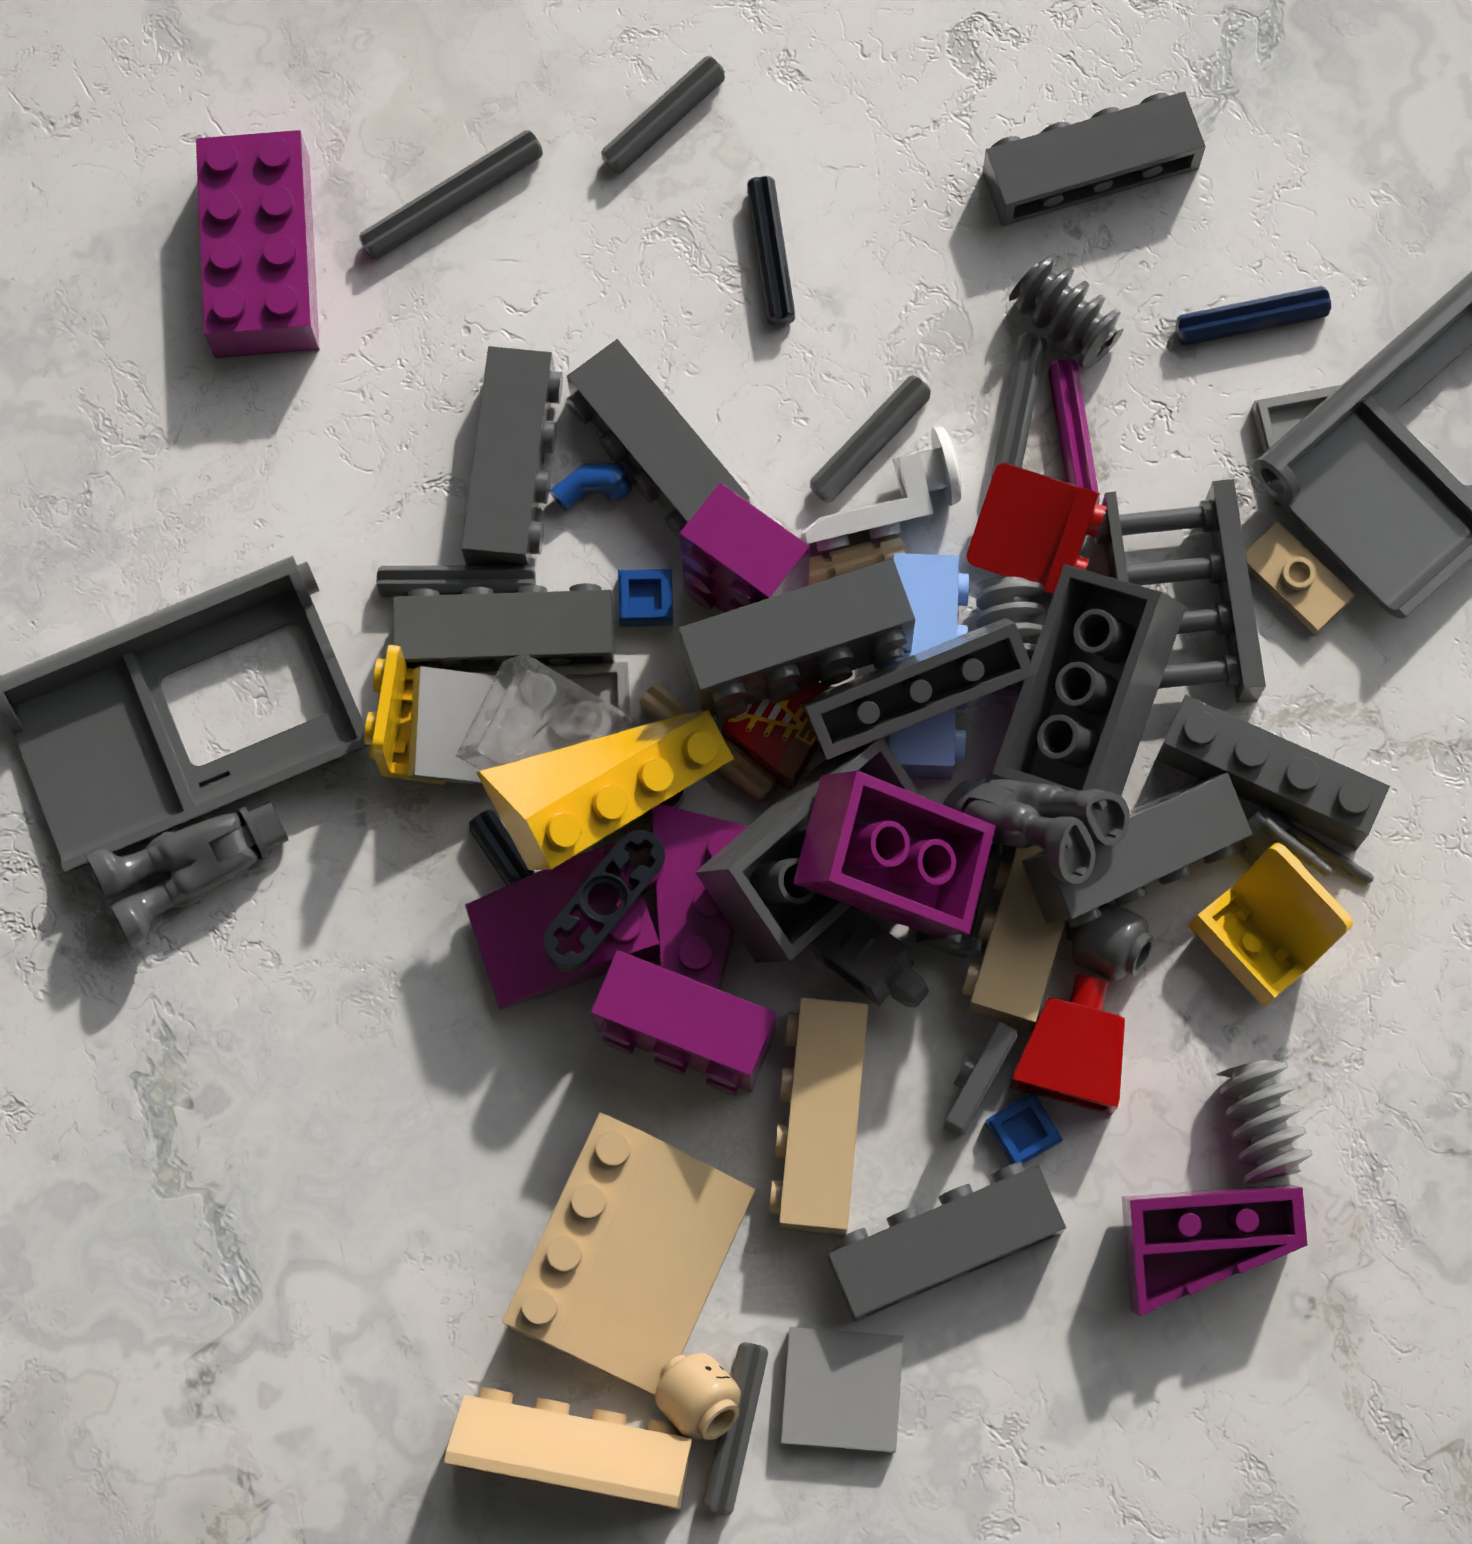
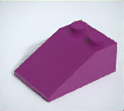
[465,843,660,1010]

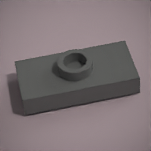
[943,1022,1018,1137]

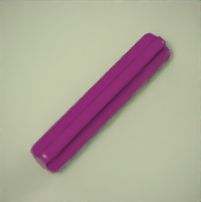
[1048,359,1100,504]

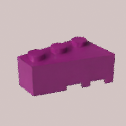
[1121,1184,1308,1317]

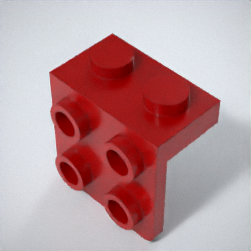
[966,463,1107,594]

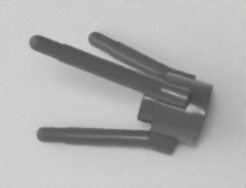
[1240,805,1374,883]

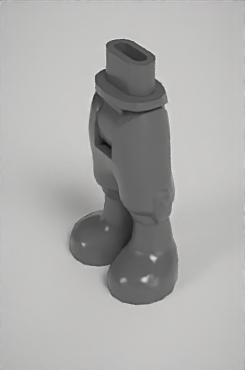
[943,778,1130,884]
[86,801,289,949]

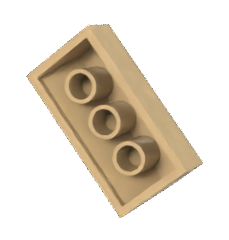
[444,1387,693,1510]

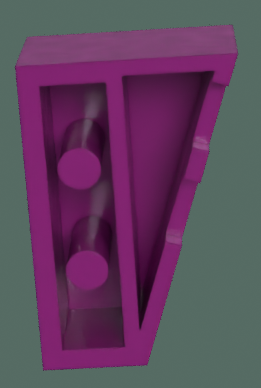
[652,804,748,990]

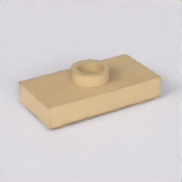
[1245,521,1356,636]

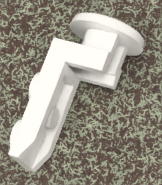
[801,427,962,552]

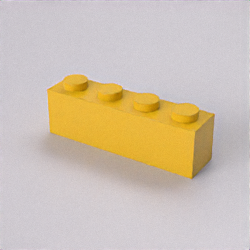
[476,710,734,870]

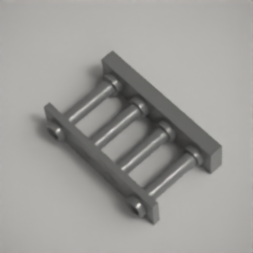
[1095,479,1266,703]

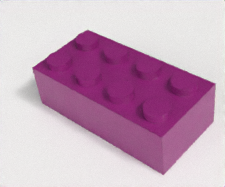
[196,130,320,358]

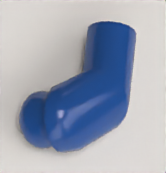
[549,463,632,511]

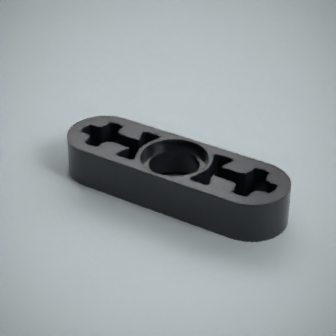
[543,830,665,972]

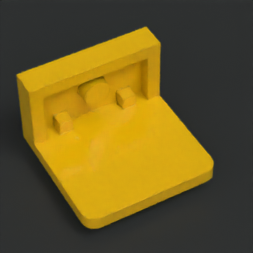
[364,645,447,785]
[1188,843,1353,1008]

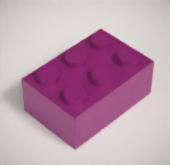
[680,482,810,613]
[793,770,996,936]
[591,950,776,1095]

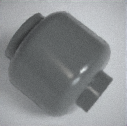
[1066,901,1154,982]

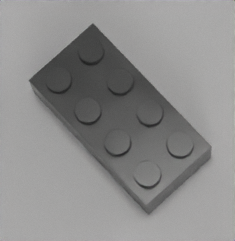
[679,558,915,720]
[992,564,1187,795]
[695,737,921,963]

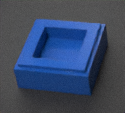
[618,569,673,627]
[985,1092,1063,1165]

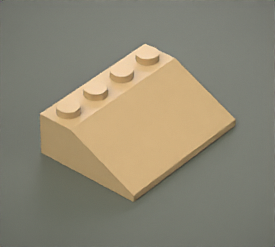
[502,1112,756,1396]

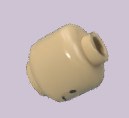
[655,1353,741,1440]

